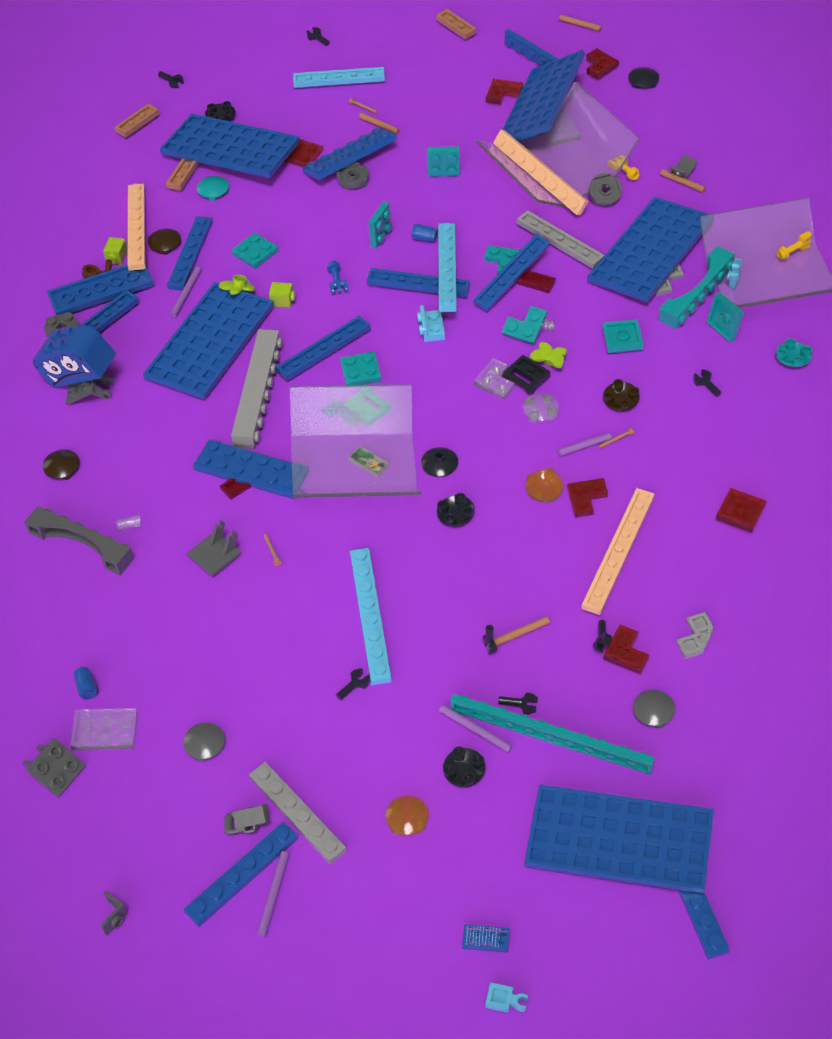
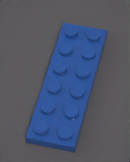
[302,128,398,180]
[47,265,154,315]
[193,439,310,499]

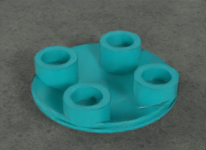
[197,176,229,201]
[776,338,812,367]

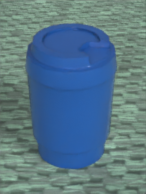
[412,224,438,242]
[74,667,98,699]

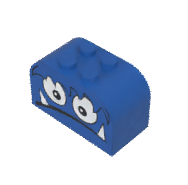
[33,325,116,388]

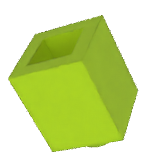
[103,237,128,265]
[269,282,296,308]

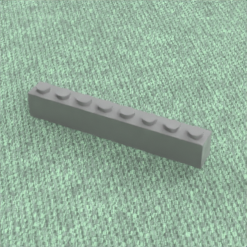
[231,329,283,449]

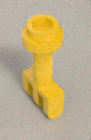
[608,155,640,180]
[776,232,812,260]

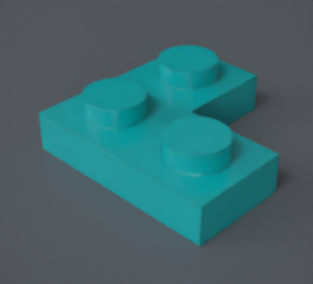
[484,245,520,274]
[502,306,548,345]

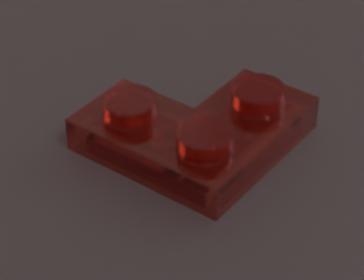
[586,48,619,80]
[486,78,523,105]
[567,478,608,518]
[603,624,649,674]

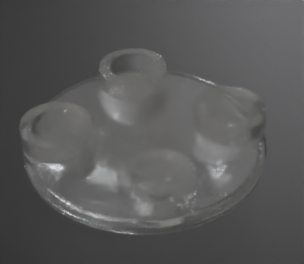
[523,393,559,423]

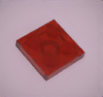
[284,139,324,168]
[716,488,767,533]

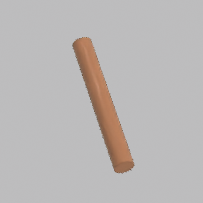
[559,15,602,32]
[359,112,400,135]
[660,169,706,193]
[494,616,550,646]

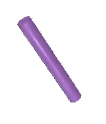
[558,433,612,456]

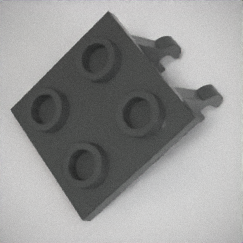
[65,375,114,405]
[187,520,241,577]
[22,738,85,798]

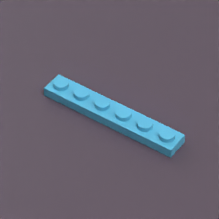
[293,67,385,88]

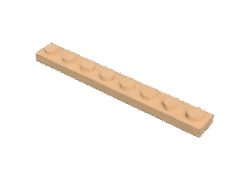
[493,129,589,215]
[128,184,146,271]
[582,488,655,615]

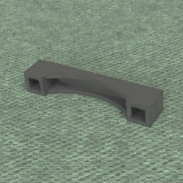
[24,506,134,576]

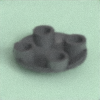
[633,690,675,729]
[183,722,225,762]

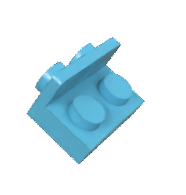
[417,305,445,342]

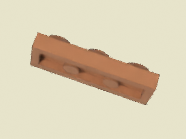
[436,9,476,40]
[114,103,160,138]
[166,158,200,191]

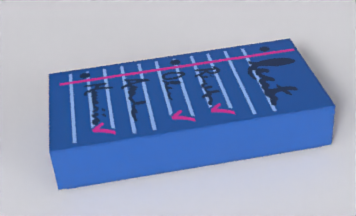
[462,924,510,953]

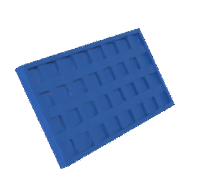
[502,49,586,142]
[160,113,300,178]
[587,197,714,302]
[143,282,274,400]
[524,785,714,894]

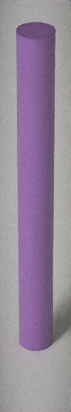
[169,267,201,318]
[439,704,513,753]
[257,851,289,937]

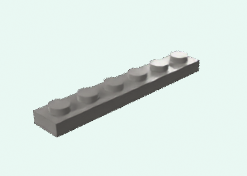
[517,210,605,269]
[249,762,347,865]

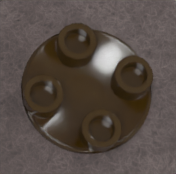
[148,228,182,255]
[603,379,640,411]
[43,449,80,480]

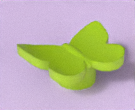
[219,275,255,294]
[530,342,567,368]

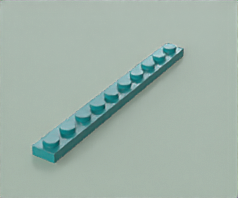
[450,694,655,775]

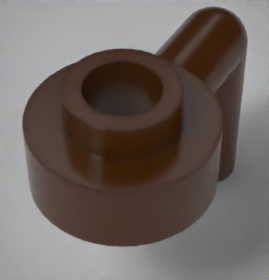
[82,259,112,278]

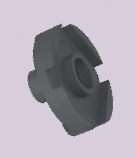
[337,162,369,190]
[588,173,622,206]
[44,312,79,337]

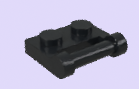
[502,355,550,395]

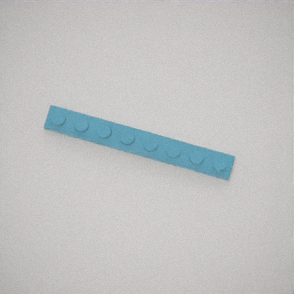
[438,223,456,312]
[350,548,392,685]

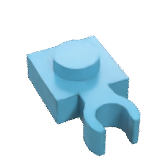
[727,258,742,289]
[485,982,528,1013]

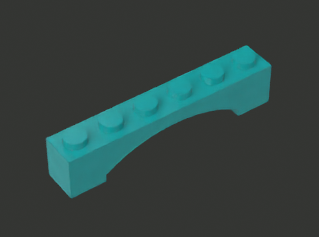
[659,246,735,329]

